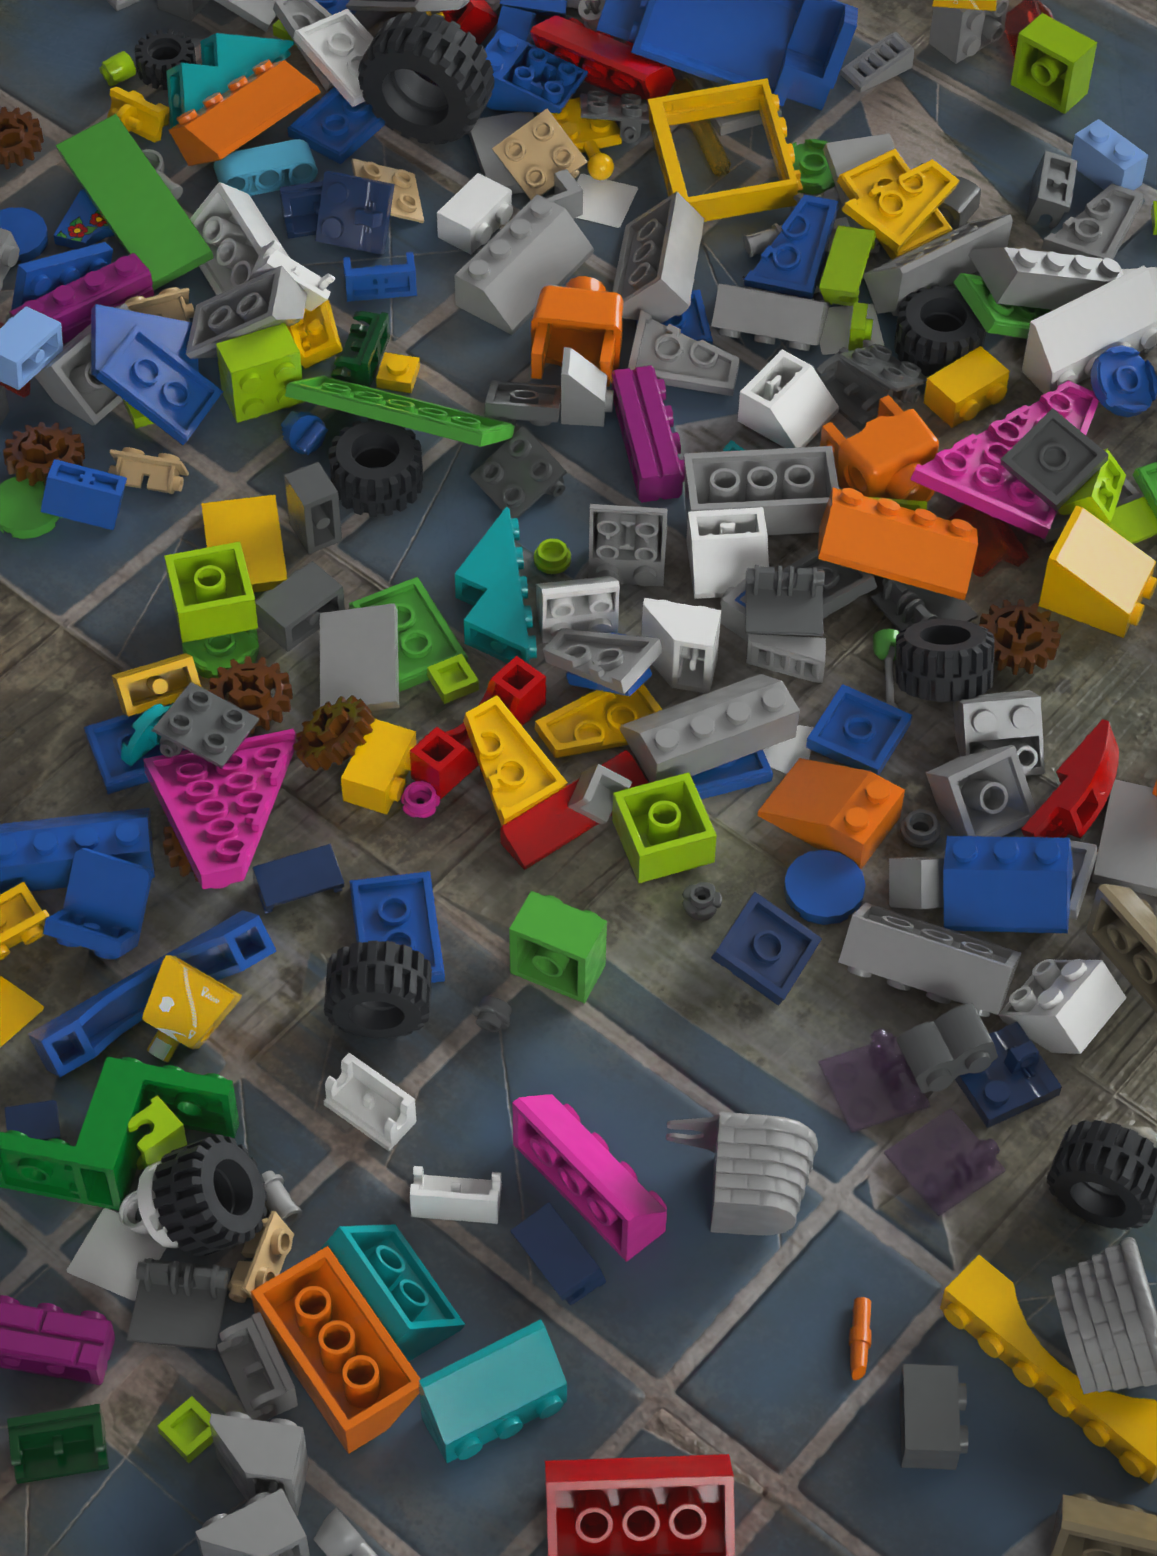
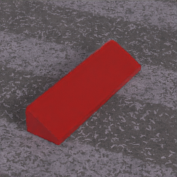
[500,750,648,870]

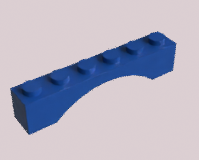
[28,910,277,1077]

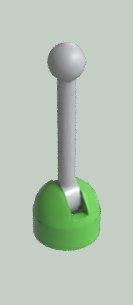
[873,629,899,708]

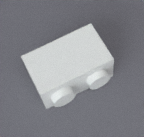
[437,173,513,255]

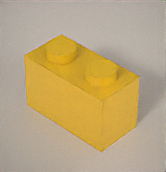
[923,346,1010,428]
[111,653,201,717]
[341,719,416,815]

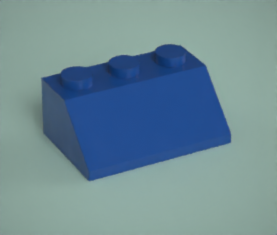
[943,836,1073,934]

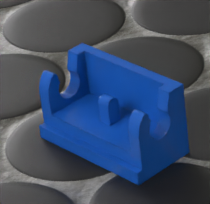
[343,252,417,302]
[40,459,127,530]

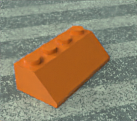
[169,59,321,166]
[818,487,978,600]
[251,1246,421,1454]

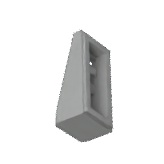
[840,32,914,93]
[746,634,826,683]

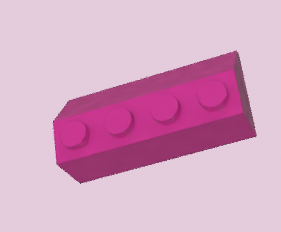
[512,1094,667,1262]

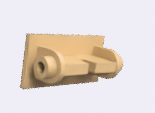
[125,287,195,322]
[108,447,189,494]
[227,1211,294,1303]

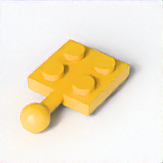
[537,97,622,180]

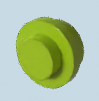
[534,538,571,574]

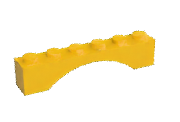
[940,1255,1157,1485]

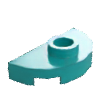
[121,704,172,766]

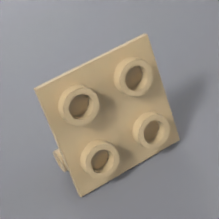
[492,109,587,200]
[351,158,424,223]

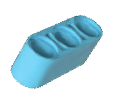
[214,139,318,196]

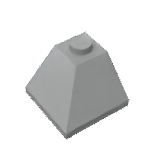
[926,745,1037,837]

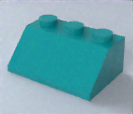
[319,1224,465,1361]
[419,1319,567,1463]

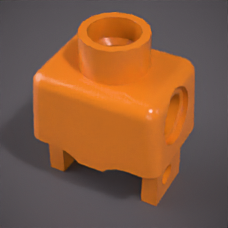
[531,276,623,387]
[820,395,939,502]

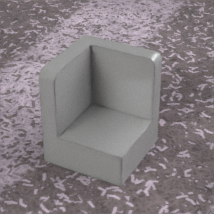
[544,169,583,219]
[567,764,632,825]
[889,857,944,909]

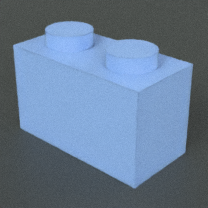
[1071,119,1148,191]
[0,306,63,390]

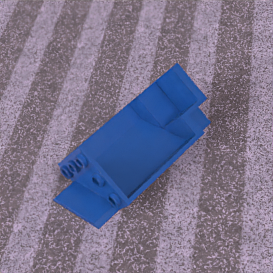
[596,0,858,110]

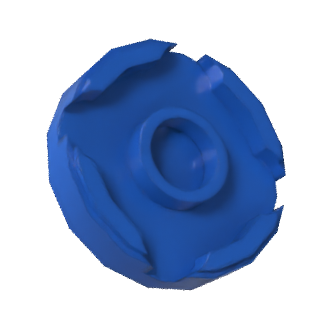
[0,207,48,264]
[1091,345,1157,418]
[784,850,866,925]

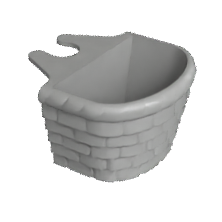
[666,1112,818,1235]
[1052,1237,1157,1394]

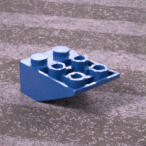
[484,29,588,113]

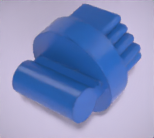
[281,411,329,455]

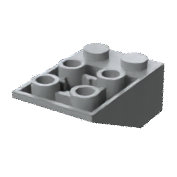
[588,504,667,586]

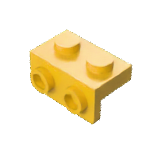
[287,300,343,369]
[0,882,50,961]

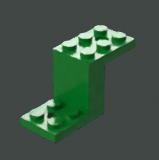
[0,1057,240,1211]

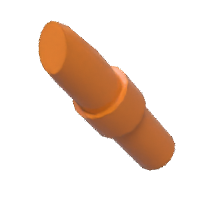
[849,1297,872,1380]

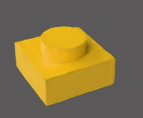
[376,352,420,393]

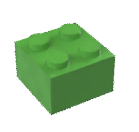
[509,891,607,1004]

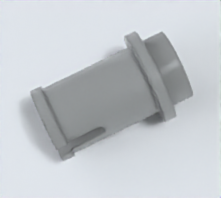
[744,223,782,257]
[262,1171,303,1226]

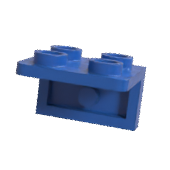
[43,848,153,959]

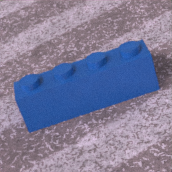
[0,808,155,894]

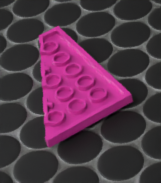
[910,380,1099,539]
[143,729,296,889]

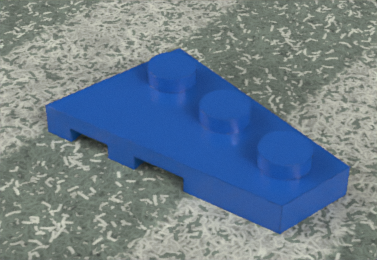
[744,194,839,299]
[11,242,113,310]

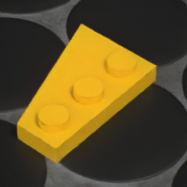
[842,159,960,253]
[534,684,662,758]
[463,695,568,826]

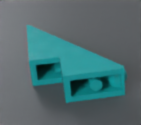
[166,33,295,129]
[455,507,537,665]

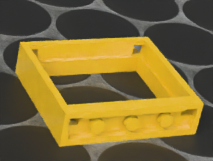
[648,78,803,222]

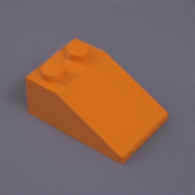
[757,758,905,869]

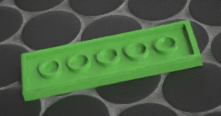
[56,114,214,290]
[285,376,514,447]

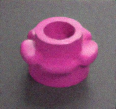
[401,781,440,818]

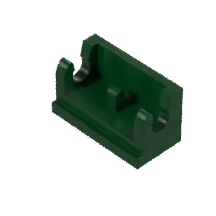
[331,311,390,387]
[7,1404,109,1484]

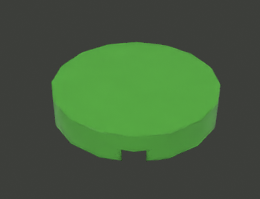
[792,139,835,195]
[0,476,62,539]
[182,629,259,679]

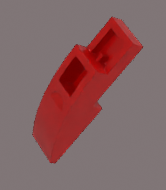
[1021,719,1119,839]

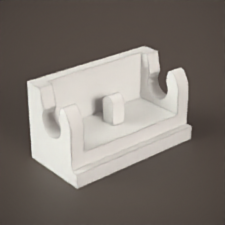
[251,240,335,312]
[324,1053,416,1151]
[410,1166,502,1224]

